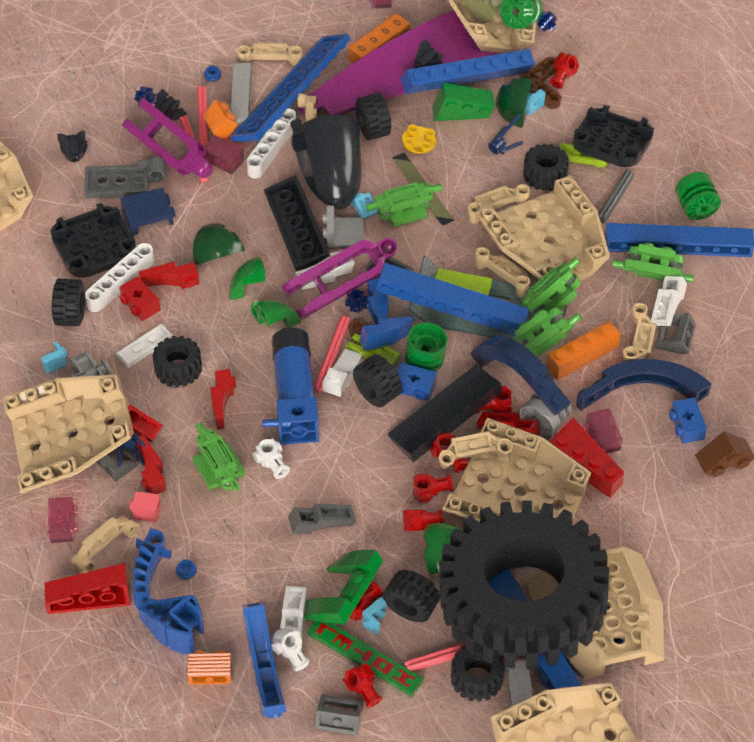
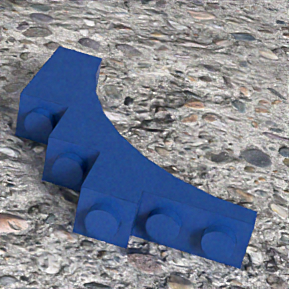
[242,602,286,718]

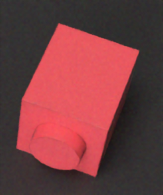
[129,492,161,522]

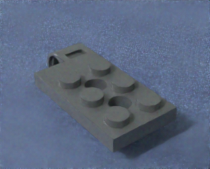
[84,157,165,198]

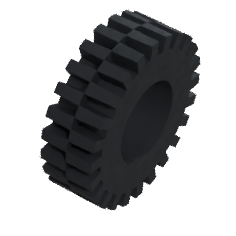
[439,500,610,669]

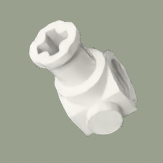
[253,438,290,479]
[270,626,309,671]

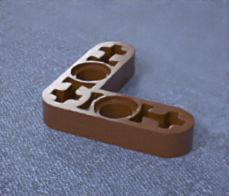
[521,57,561,109]

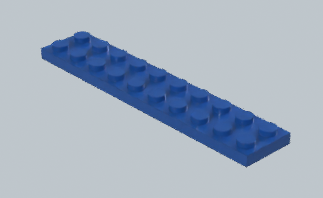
[231,34,350,142]

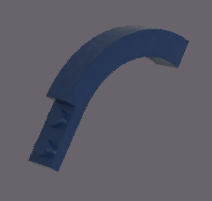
[470,335,571,416]
[576,359,711,411]

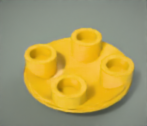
[401,124,437,154]

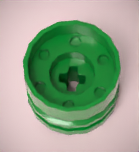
[500,0,543,29]
[675,172,722,220]
[404,322,448,372]

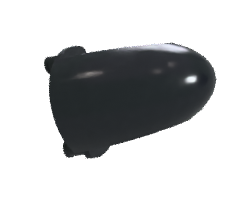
[290,115,361,209]

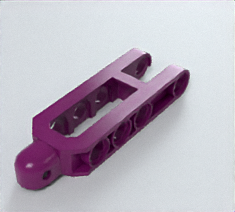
[121,98,213,178]
[282,238,397,319]

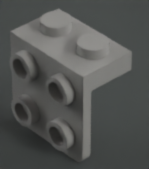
[323,206,364,248]

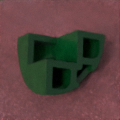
[496,78,533,128]
[193,223,245,265]

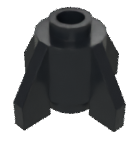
[414,39,444,68]
[155,88,187,121]
[57,131,88,162]

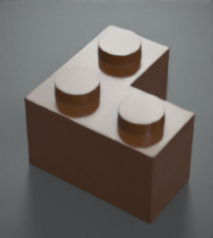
[695,431,754,477]

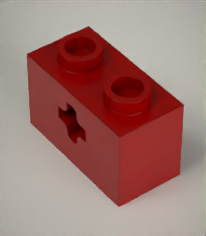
[119,276,161,321]

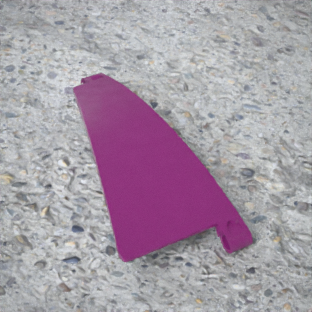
[297,10,498,116]

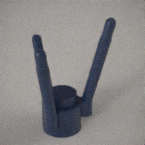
[488,114,523,155]
[117,433,146,467]

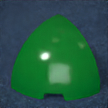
[229,257,266,300]
[250,300,301,328]
[424,523,463,575]

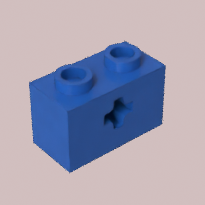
[396,362,437,401]
[669,397,707,444]

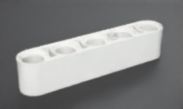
[247,108,296,179]
[85,243,154,312]

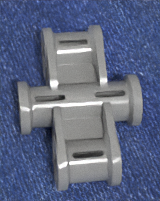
[69,350,111,377]

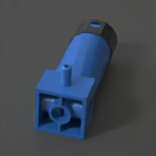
[262,327,319,445]

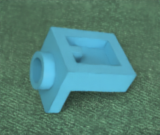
[526,89,545,115]
[351,193,378,220]
[41,341,68,374]
[362,597,387,635]

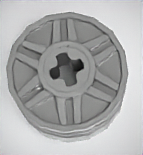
[519,393,572,437]

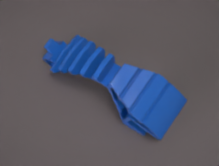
[133,528,204,655]

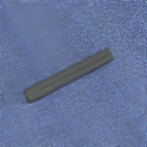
[599,170,634,223]

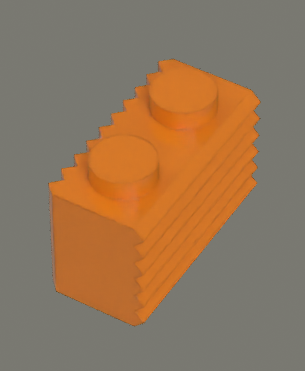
[203,100,238,140]
[188,650,232,685]

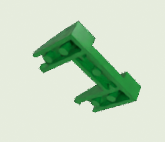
[304,550,384,625]

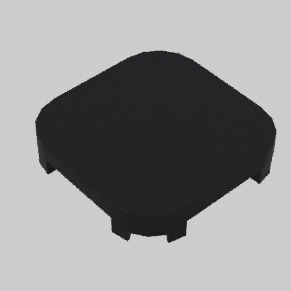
[572,105,654,167]
[50,203,136,278]

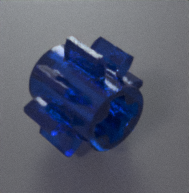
[537,11,557,32]
[134,86,157,106]
[345,289,368,313]

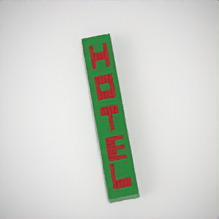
[308,621,424,697]

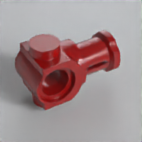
[549,52,580,89]
[477,385,512,414]
[430,432,469,473]
[413,474,454,503]
[402,509,444,531]
[349,581,383,621]
[342,663,383,709]

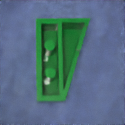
[432,83,495,121]

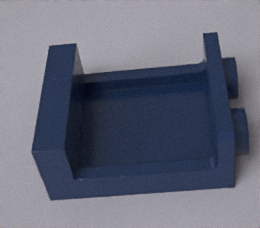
[121,188,176,236]

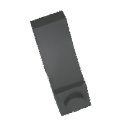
[288,503,356,534]

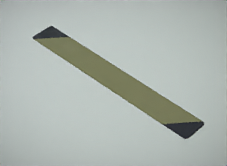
[393,153,454,226]

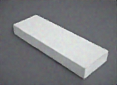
[116,324,173,368]

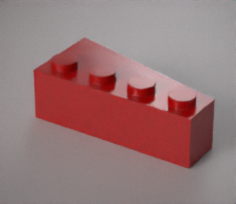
[549,418,624,498]
[44,563,130,614]

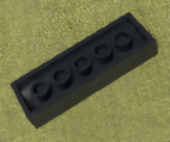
[264,175,330,271]
[388,364,503,462]

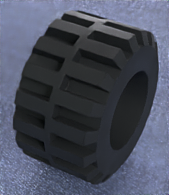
[355,93,391,141]
[523,144,569,191]
[52,278,85,327]
[153,336,202,387]
[353,354,402,408]
[383,570,440,623]
[451,646,505,702]

